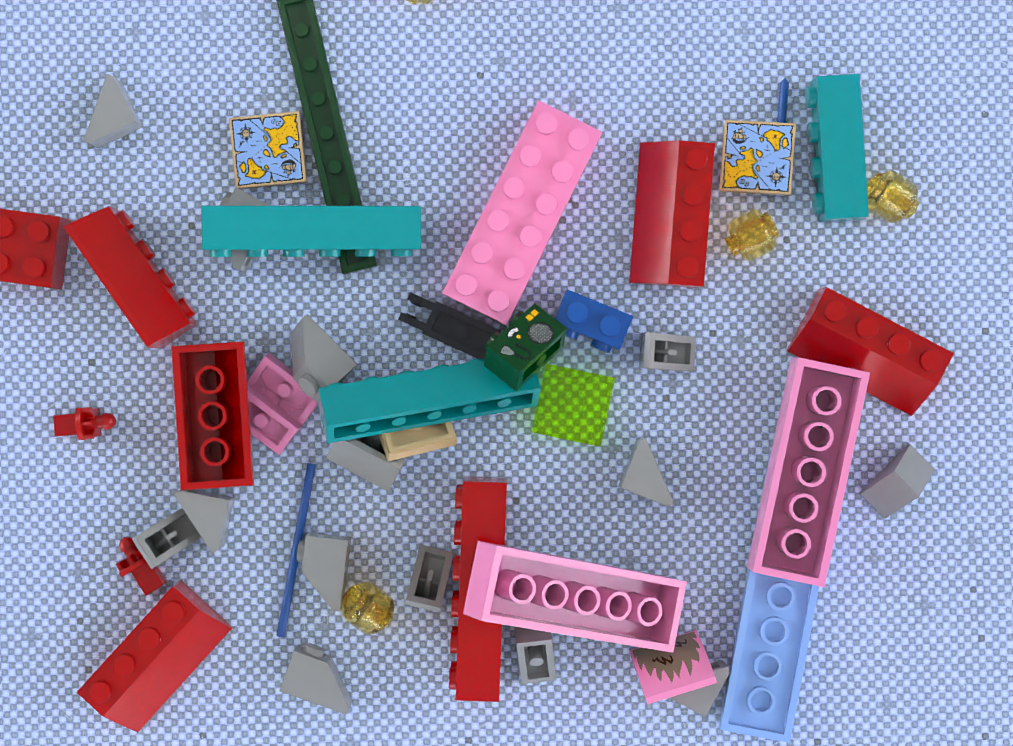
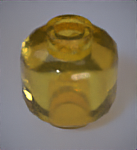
[867,170,919,223]
[724,209,780,262]
[342,581,395,635]

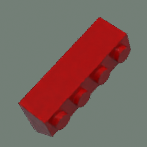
[629,140,715,289]
[64,206,197,348]
[786,287,954,416]
[171,341,254,490]
[76,581,233,733]

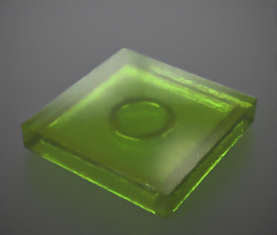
[531,363,615,447]

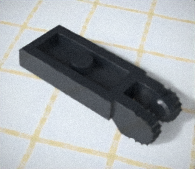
[398,292,501,360]

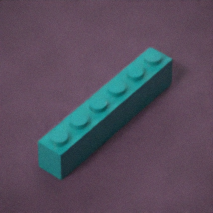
[201,205,421,257]
[318,358,541,444]

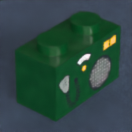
[484,303,567,391]

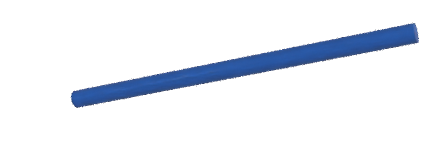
[276,463,316,637]

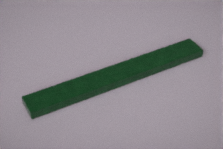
[276,0,378,275]

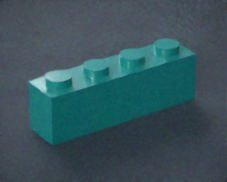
[805,74,869,222]

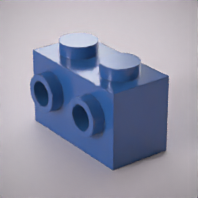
[554,289,633,354]

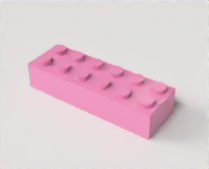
[442,100,602,326]
[747,357,870,587]
[463,541,687,653]

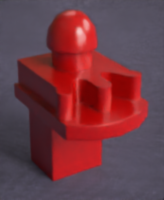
[53,407,116,440]
[115,536,167,596]

